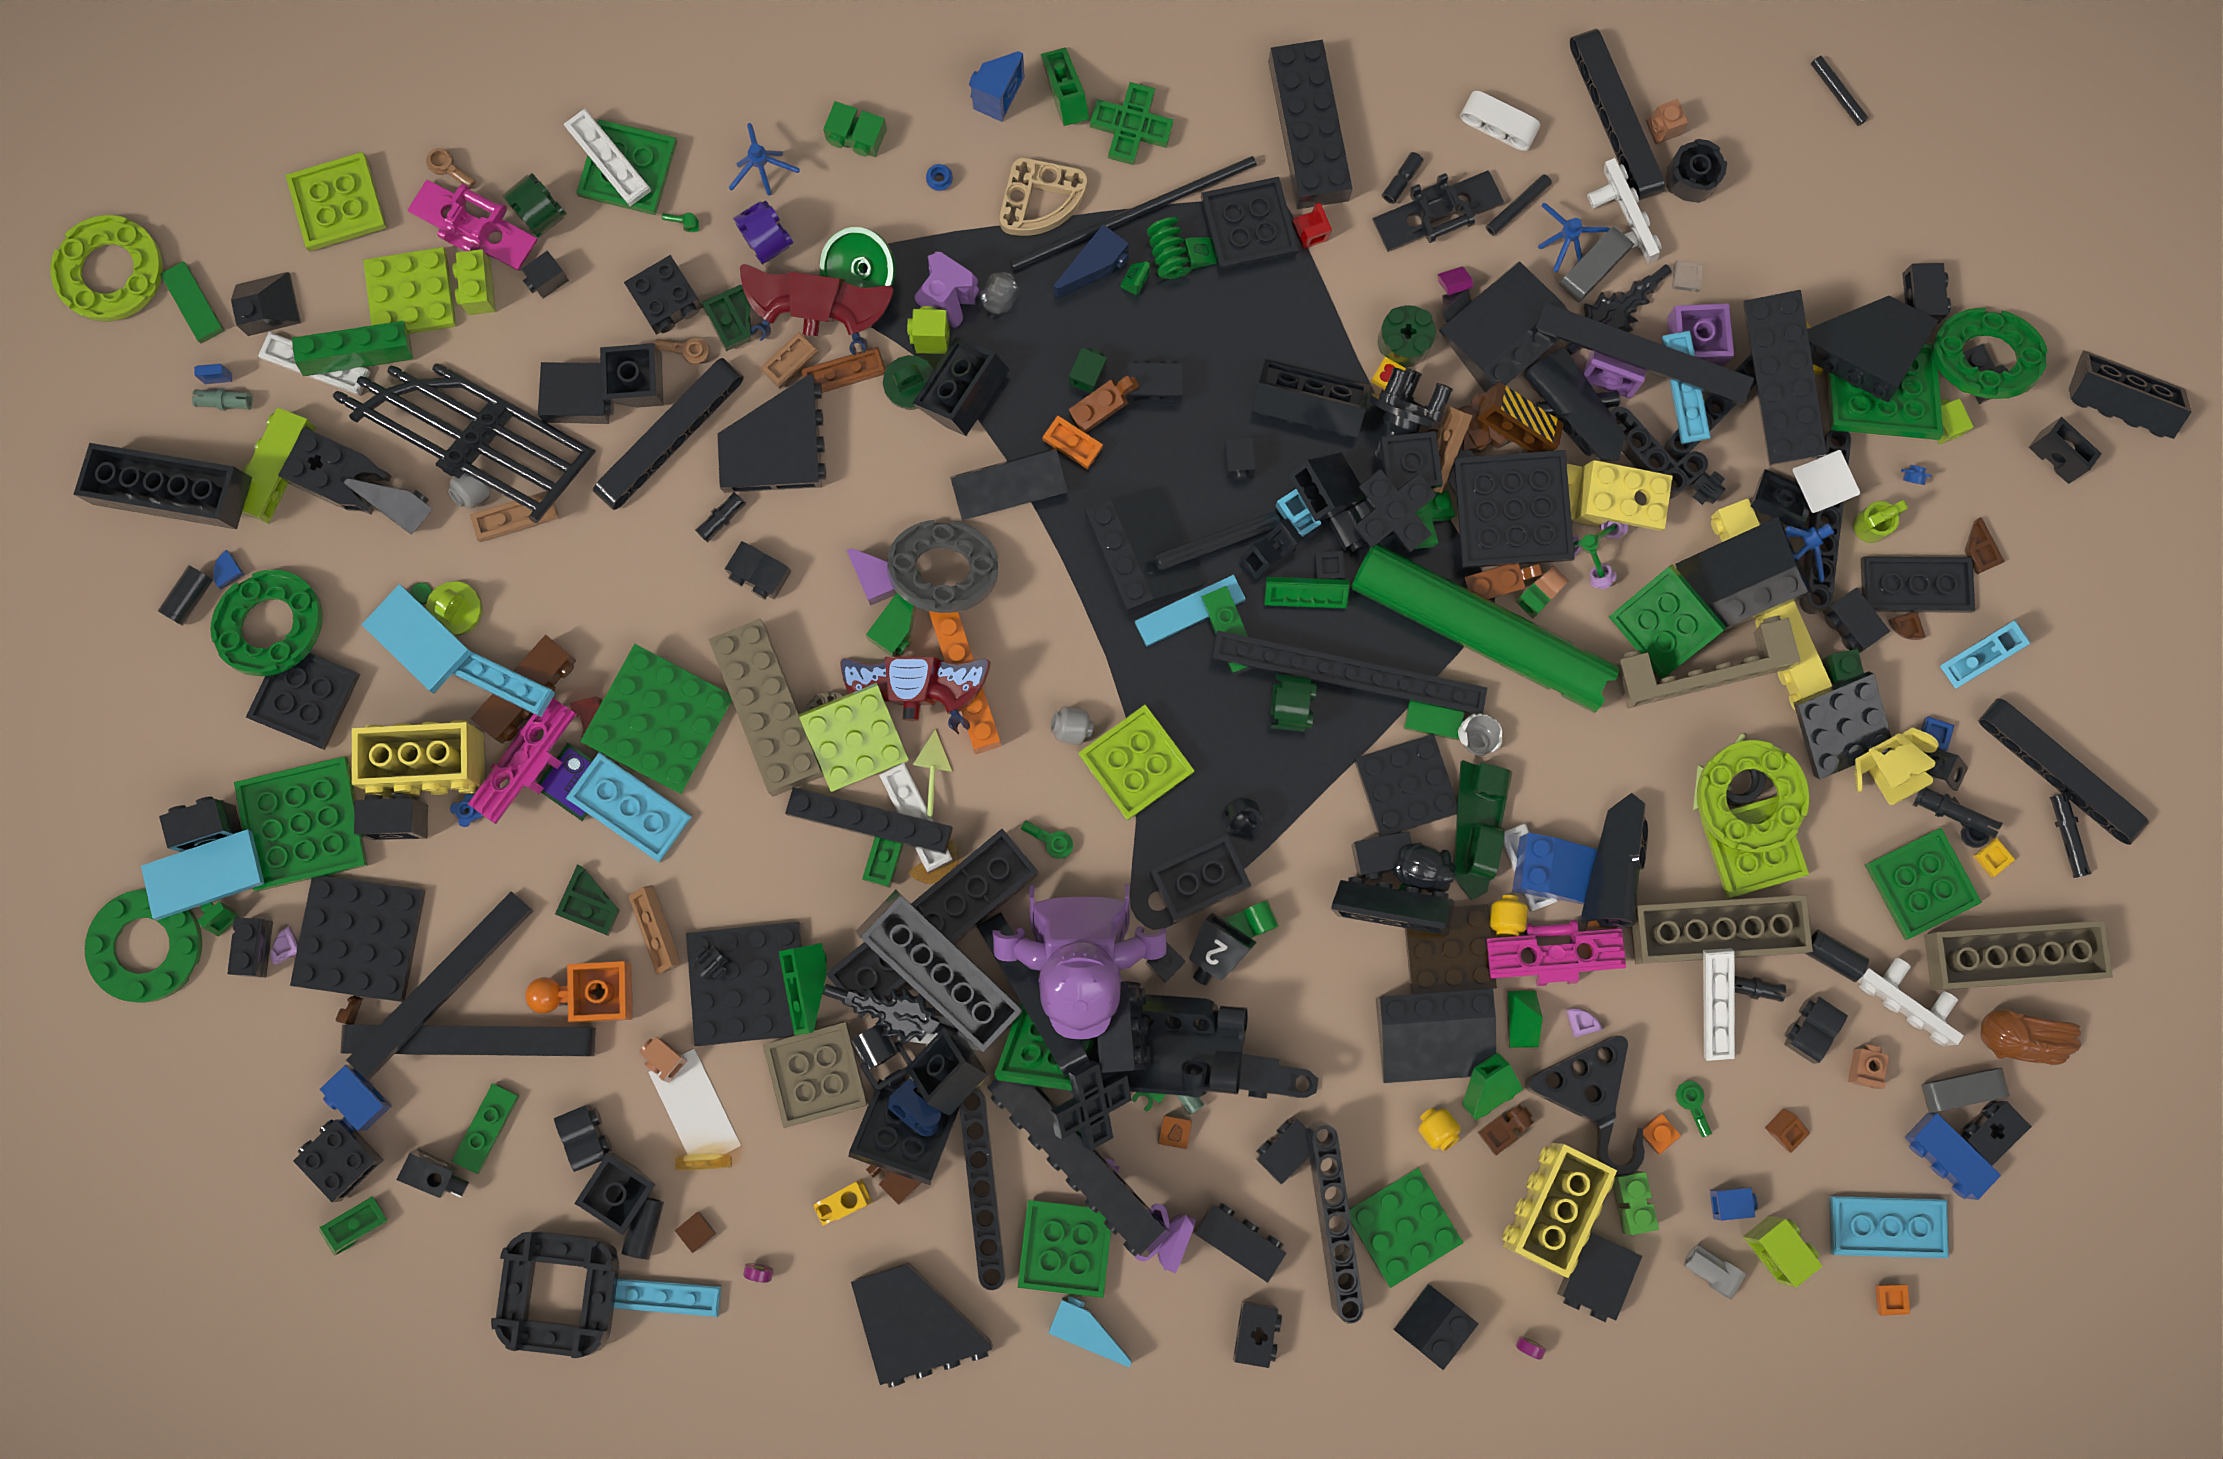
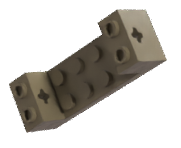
[1617,615,1801,709]

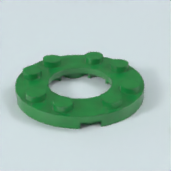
[1933,308,2047,399]
[210,570,323,677]
[85,889,202,1003]

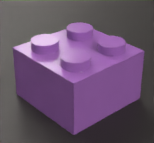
[1667,303,1734,366]

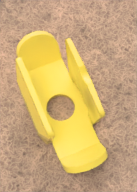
[1854,728,1939,805]

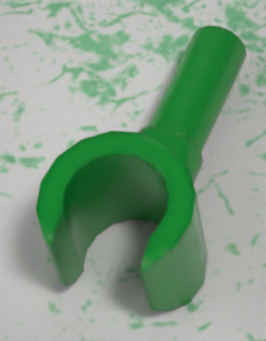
[662,213,699,232]

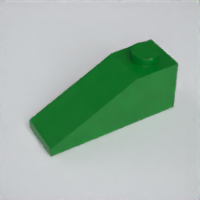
[1041,47,1089,126]
[866,570,921,657]
[779,943,827,1036]

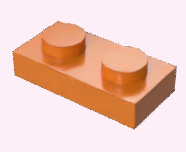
[1042,416,1103,469]

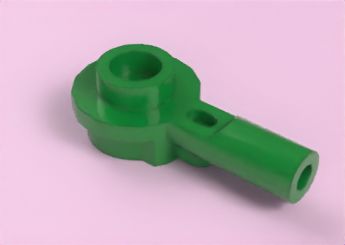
[1021,820,1073,859]
[1675,1081,1712,1138]

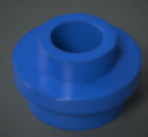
[926,164,953,191]

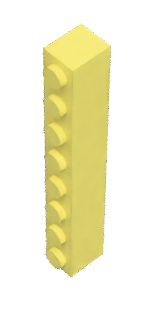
[1711,498,1832,710]

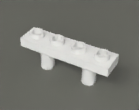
[1587,158,1662,264]
[1857,958,1964,1046]

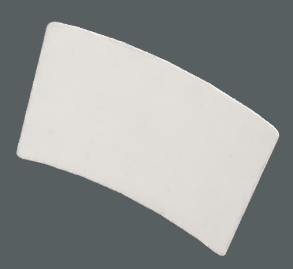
[1793,450,1860,513]

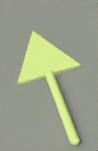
[913,729,952,818]

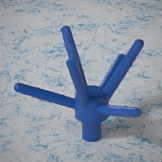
[729,123,800,195]
[1538,203,1610,272]
[1785,523,1834,582]

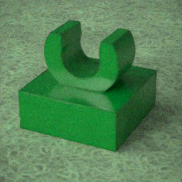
[197,901,240,937]
[1132,1092,1166,1112]

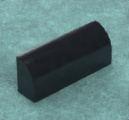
[950,448,1068,521]

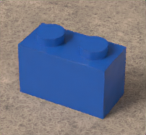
[319,1065,392,1131]

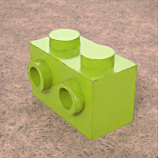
[453,249,496,315]
[907,306,950,354]

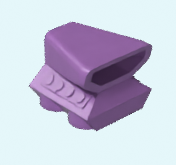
[914,252,980,328]
[1134,1203,1196,1273]

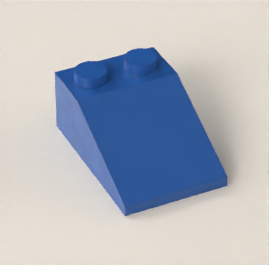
[1512,833,1597,904]

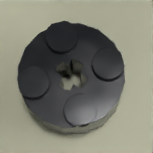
[1666,139,1727,203]

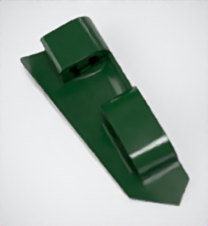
[1454,760,1512,900]

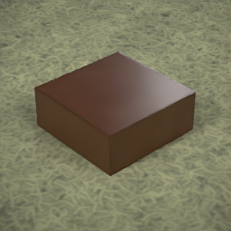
[675,1211,717,1253]

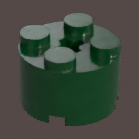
[502,173,567,239]
[1378,305,1436,368]
[1270,673,1317,732]

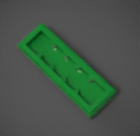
[1264,577,1349,608]
[1200,586,1248,673]
[451,1083,519,1174]

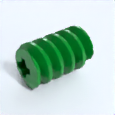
[1147,217,1192,279]

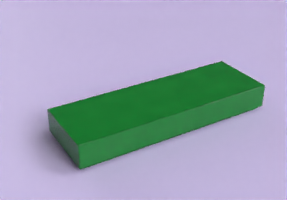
[160,261,225,344]

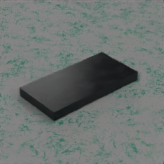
[1860,557,1975,613]

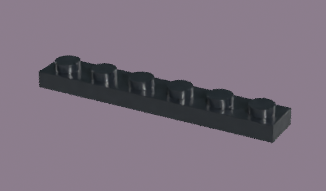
[785,787,953,855]

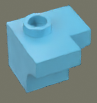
[1275,489,1321,537]

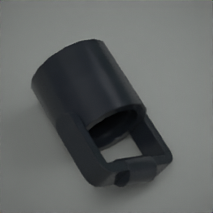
[851,1025,912,1091]

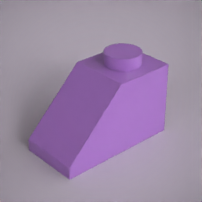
[847,548,897,606]

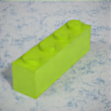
[242,407,316,524]

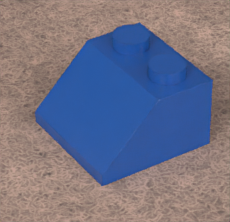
[969,51,1025,122]

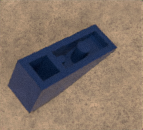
[1053,225,1130,298]

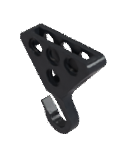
[1525,1036,1645,1175]

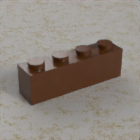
[470,634,576,744]

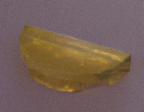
[908,839,959,884]
[675,1153,732,1171]

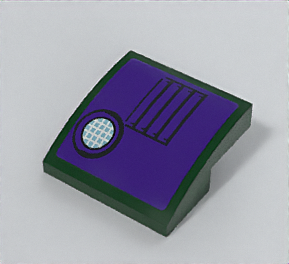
[538,742,593,821]

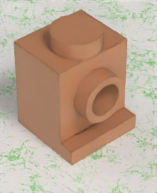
[1646,99,1688,144]
[640,1037,688,1083]
[1848,1044,1889,1089]

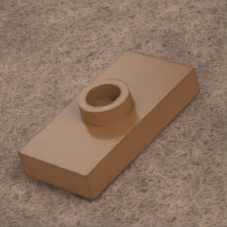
[760,332,819,389]

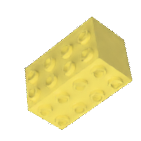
[352,720,485,798]
[1502,1143,1617,1278]

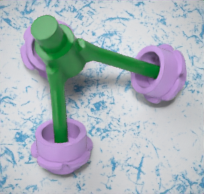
[1573,521,1628,589]

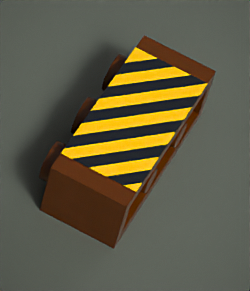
[1477,382,1564,453]

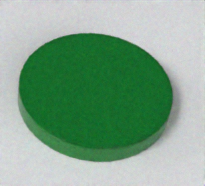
[410,583,432,604]

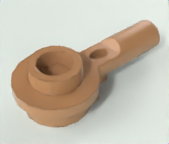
[426,148,476,189]
[655,338,709,365]

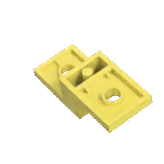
[1567,460,1673,531]

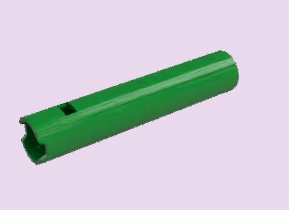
[1351,543,1620,713]

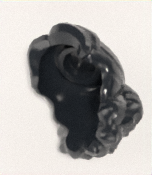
[1394,843,1456,893]

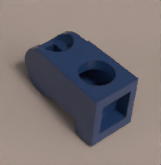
[888,1078,941,1136]

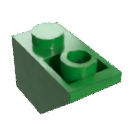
[1462,1053,1523,1120]

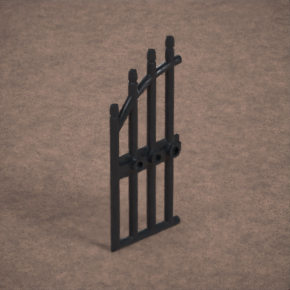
[333,363,596,523]

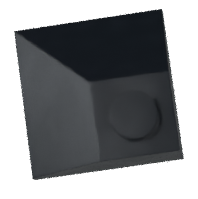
[231,272,301,336]

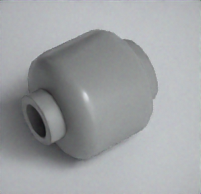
[448,473,490,509]
[1050,706,1093,745]

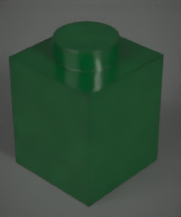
[1069,348,1107,393]
[1821,649,1864,686]

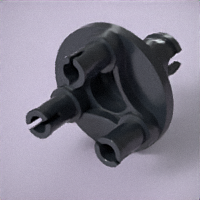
[1369,367,1453,460]

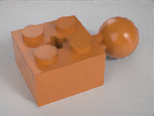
[525,961,632,1023]

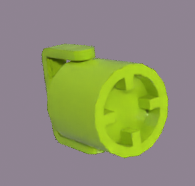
[1853,500,1909,543]

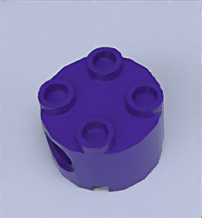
[733,200,793,265]

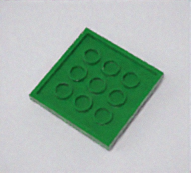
[1827,343,1944,440]
[580,643,732,794]
[234,757,368,892]

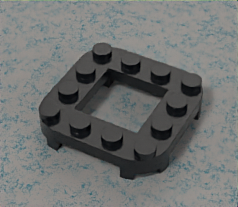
[491,1231,619,1358]

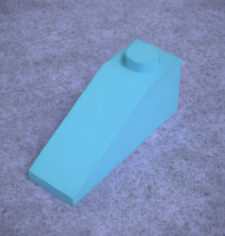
[1940,618,2031,689]
[1048,1296,1131,1367]

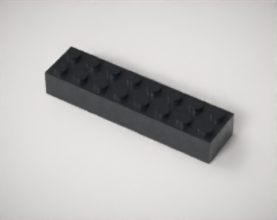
[826,828,1039,1019]

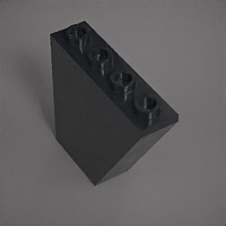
[1807,295,1938,403]
[717,374,826,493]
[851,1263,993,1388]

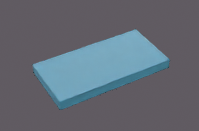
[361,584,472,694]
[566,753,692,862]
[141,829,265,920]
[1830,1196,1949,1258]

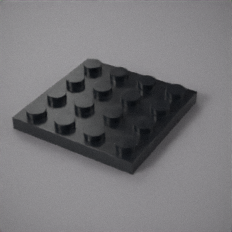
[1454,450,1575,569]
[290,876,426,1002]
[686,922,802,1047]

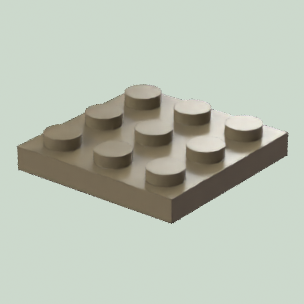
[763,1022,868,1128]

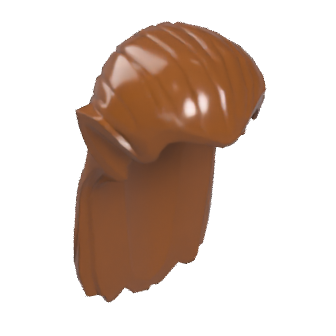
[1980,1009,2081,1065]

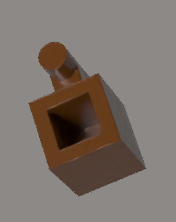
[866,1165,921,1205]

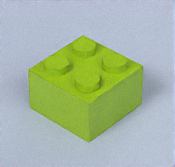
[1743,1216,1823,1288]

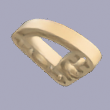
[999,158,1087,236]

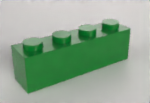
[292,321,414,377]

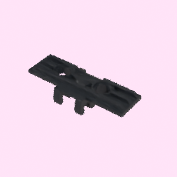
[1372,170,1504,252]

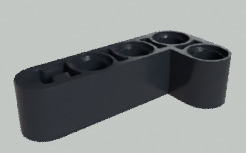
[1611,407,1708,499]

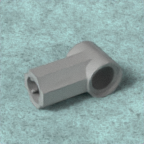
[1683,1245,1746,1300]

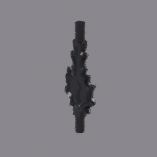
[1565,264,1672,355]
[822,984,959,1045]

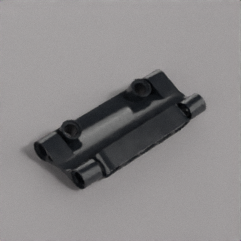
[1089,994,1248,1097]

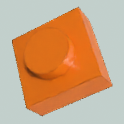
[1643,1114,1681,1154]
[1875,1284,1910,1316]

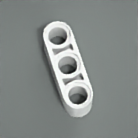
[1460,91,1541,151]

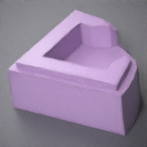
[271,926,298,965]
[1566,1009,1603,1037]

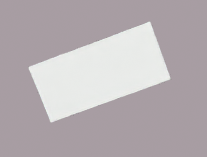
[648,1049,741,1169]

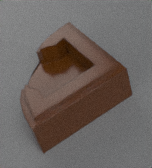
[1888,612,1926,640]
[335,995,363,1025]

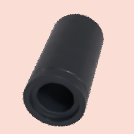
[158,565,214,626]
[1804,929,1869,982]
[621,1197,664,1260]

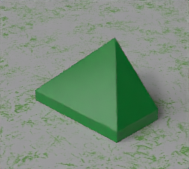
[1507,991,1543,1048]

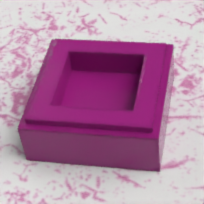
[1438,266,1473,295]

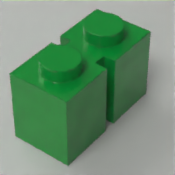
[823,101,887,157]

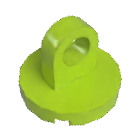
[426,581,483,636]

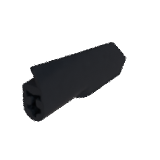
[1524,348,1625,461]
[1580,793,1648,927]

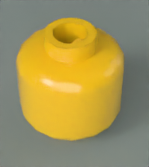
[1490,895,1528,937]
[1418,1107,1461,1151]

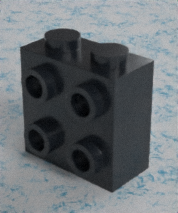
[624,255,703,335]
[293,1119,383,1203]

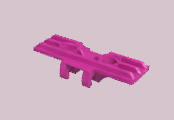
[407,179,538,271]
[468,698,576,824]
[1486,920,1626,987]

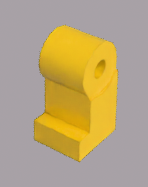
[813,1179,873,1226]

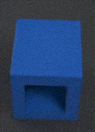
[1710,1187,1758,1221]

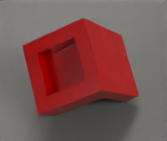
[1292,203,1332,249]

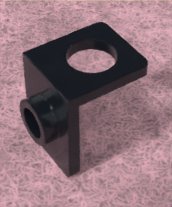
[1924,749,1968,791]

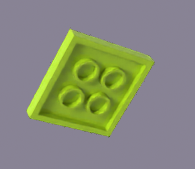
[285,152,387,252]
[363,247,456,334]
[799,683,908,792]
[1078,705,1195,821]
[1700,796,1809,899]

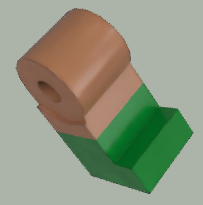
[1515,565,1569,619]

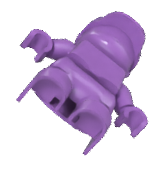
[993,884,1167,1039]

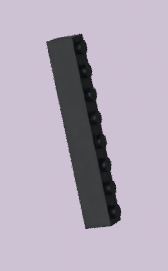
[987,1078,1172,1257]

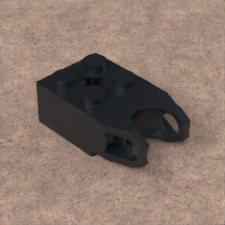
[278,427,392,515]
[1227,1054,1318,1099]

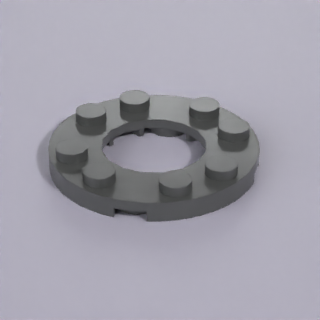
[887,520,998,613]

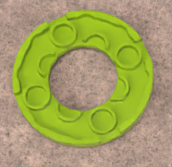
[50,215,163,322]
[1697,740,1809,853]

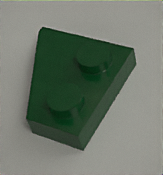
[702,284,751,352]
[555,864,620,936]

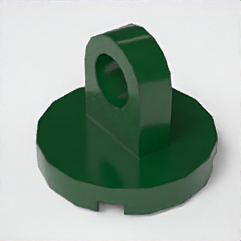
[883,355,934,410]

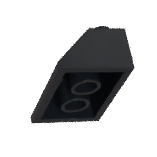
[913,337,1009,436]

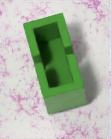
[1613,1171,1659,1235]

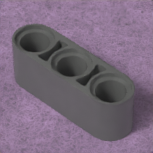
[1559,226,1634,302]
[1921,1068,2010,1113]

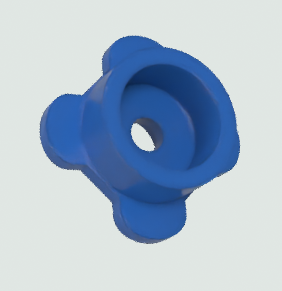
[1901,465,1932,485]
[450,794,483,827]

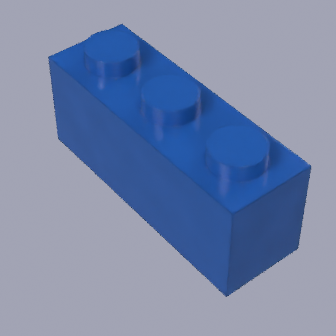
[1904,1113,2001,1200]

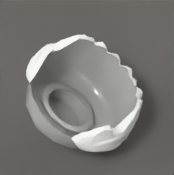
[1458,713,1502,756]

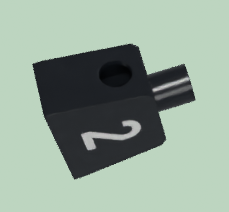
[1189,912,1257,985]
[396,1148,469,1198]

